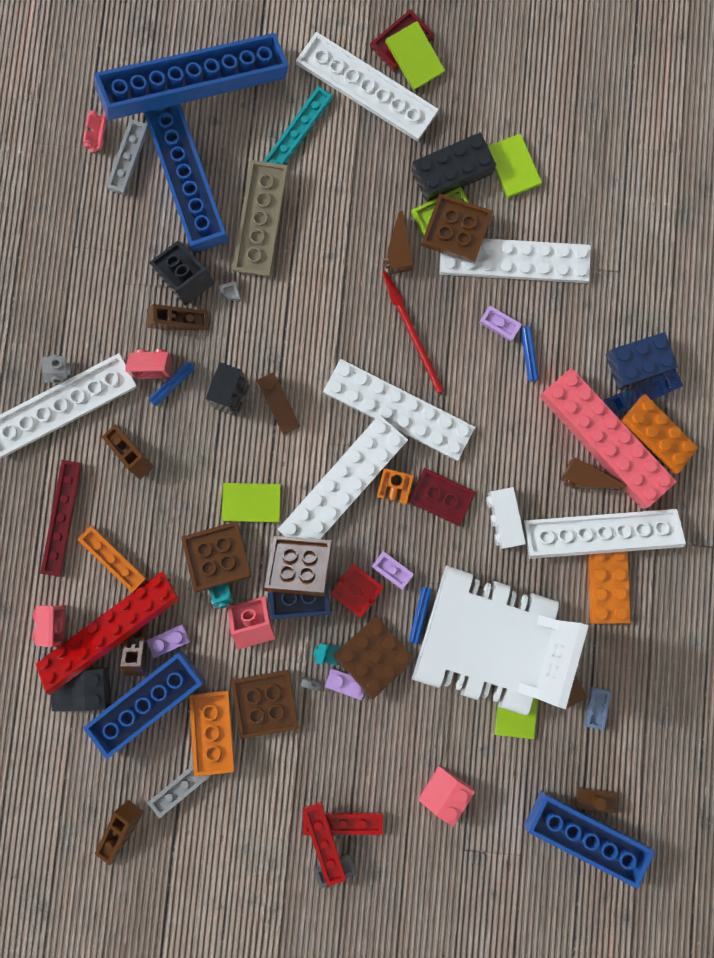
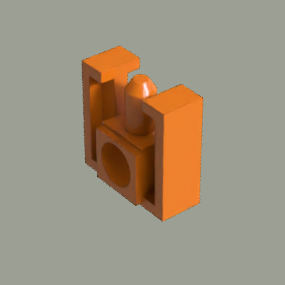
[377,468,414,504]

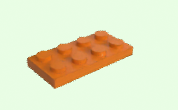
[621,394,698,474]
[588,551,630,624]
[189,691,235,777]

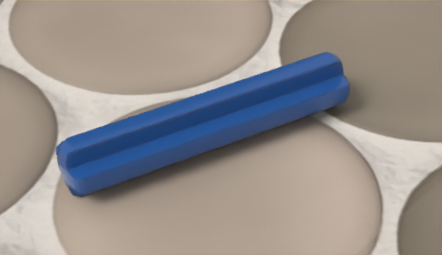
[520,326,539,382]
[149,361,195,406]
[409,587,432,644]

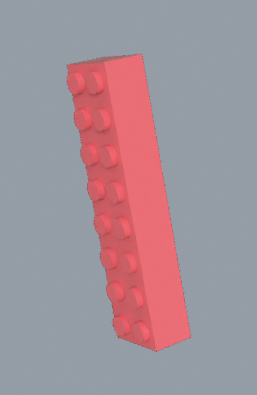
[539,367,677,509]

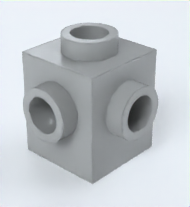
[41,355,71,384]

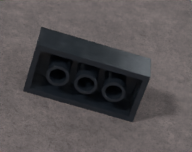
[411,132,496,203]

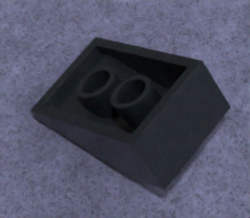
[149,240,215,306]
[51,667,111,711]

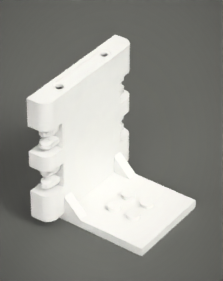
[412,566,589,715]

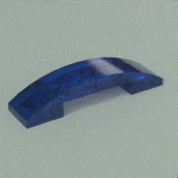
[603,369,683,415]

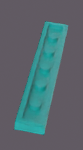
[263,86,333,165]

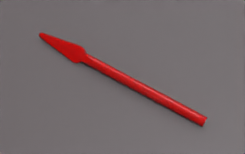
[382,270,444,394]

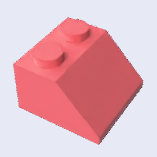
[125,349,172,379]
[228,596,275,650]
[33,605,65,647]
[418,766,475,827]

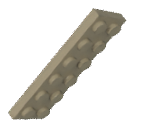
[232,160,288,277]

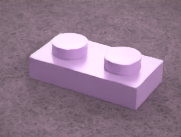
[479,305,522,342]
[371,551,414,590]
[146,624,191,658]
[325,668,364,700]

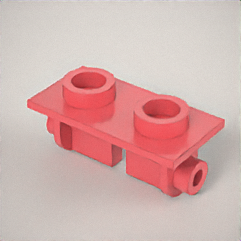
[83,110,107,153]

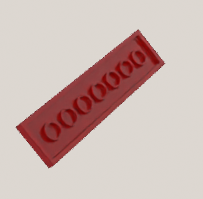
[35,571,179,695]

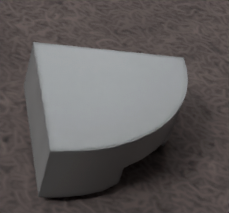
[218,281,241,301]
[300,677,322,691]

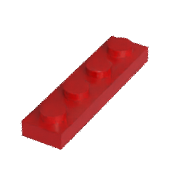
[302,801,347,887]
[303,812,383,835]

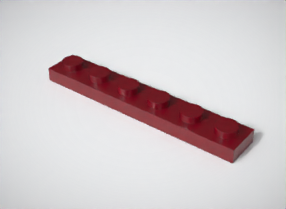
[40,460,83,577]

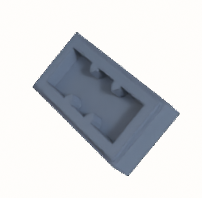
[584,687,612,731]

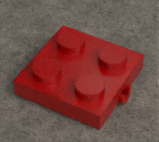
[330,564,384,618]

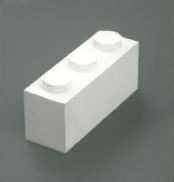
[486,487,526,549]

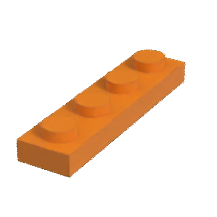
[77,526,147,593]

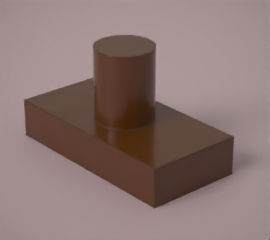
[574,787,617,813]

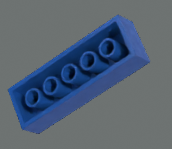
[83,651,206,760]
[524,790,655,889]

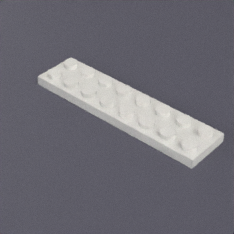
[296,32,439,142]
[439,239,591,283]
[0,353,138,458]
[323,359,475,461]
[277,415,408,539]
[523,509,686,559]

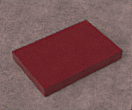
[370,9,435,72]
[408,468,476,527]

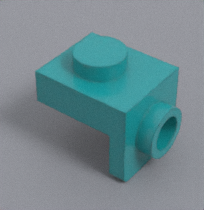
[209,584,234,609]
[313,642,341,666]

